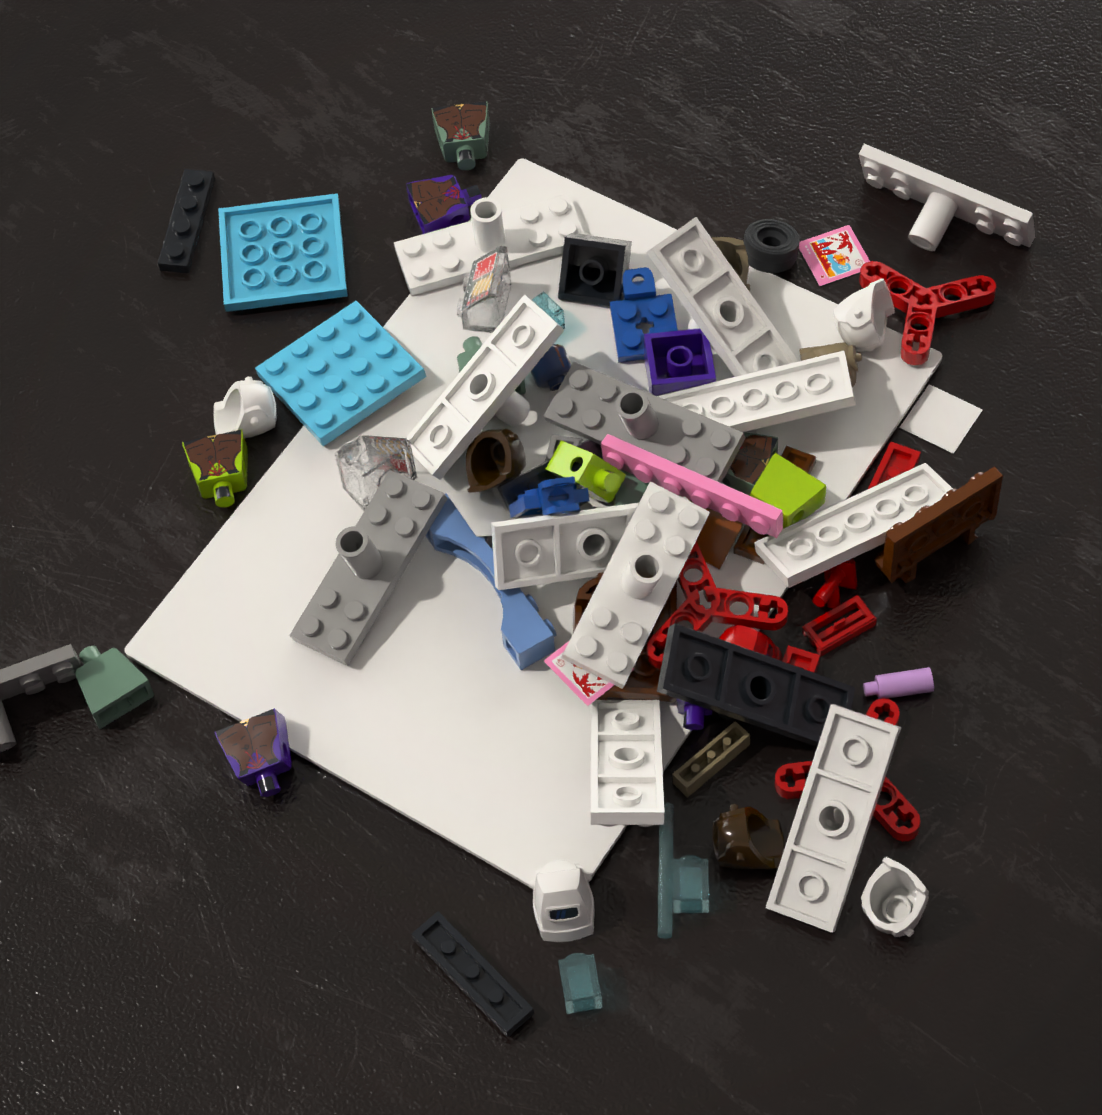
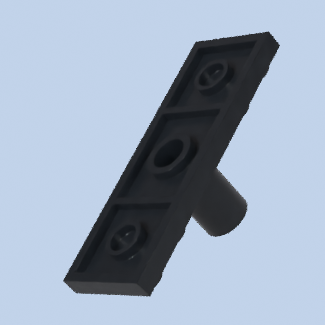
[657,623,855,747]

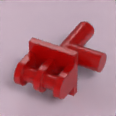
[813,558,857,608]

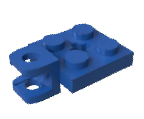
[609,267,678,363]
[509,476,590,518]

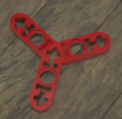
[859,261,996,365]
[646,541,788,669]
[775,698,921,842]

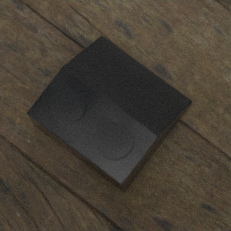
[558,233,632,306]

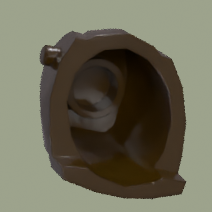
[466,429,526,493]
[712,804,785,870]

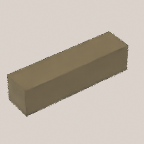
[672,721,750,798]

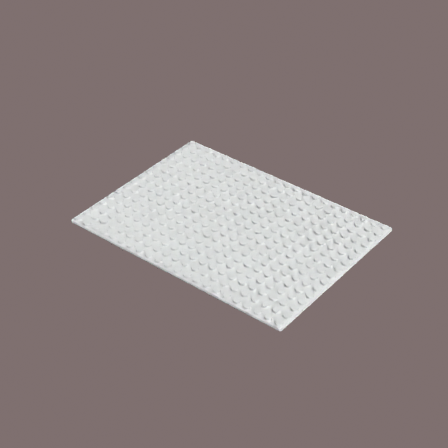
[125,159,942,889]

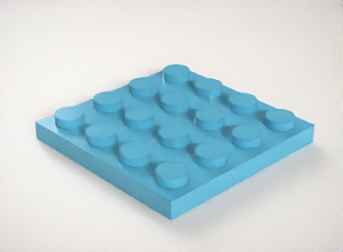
[218,193,348,312]
[255,301,427,447]

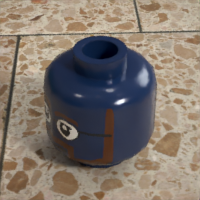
[530,344,572,391]

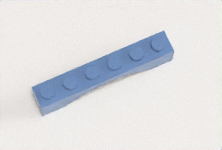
[426,491,557,670]

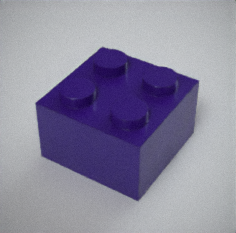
[644,328,716,396]

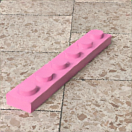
[601,434,783,538]

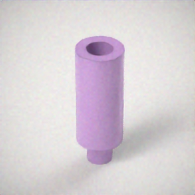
[863,667,934,699]

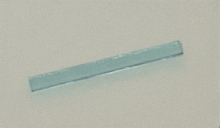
[658,803,674,939]

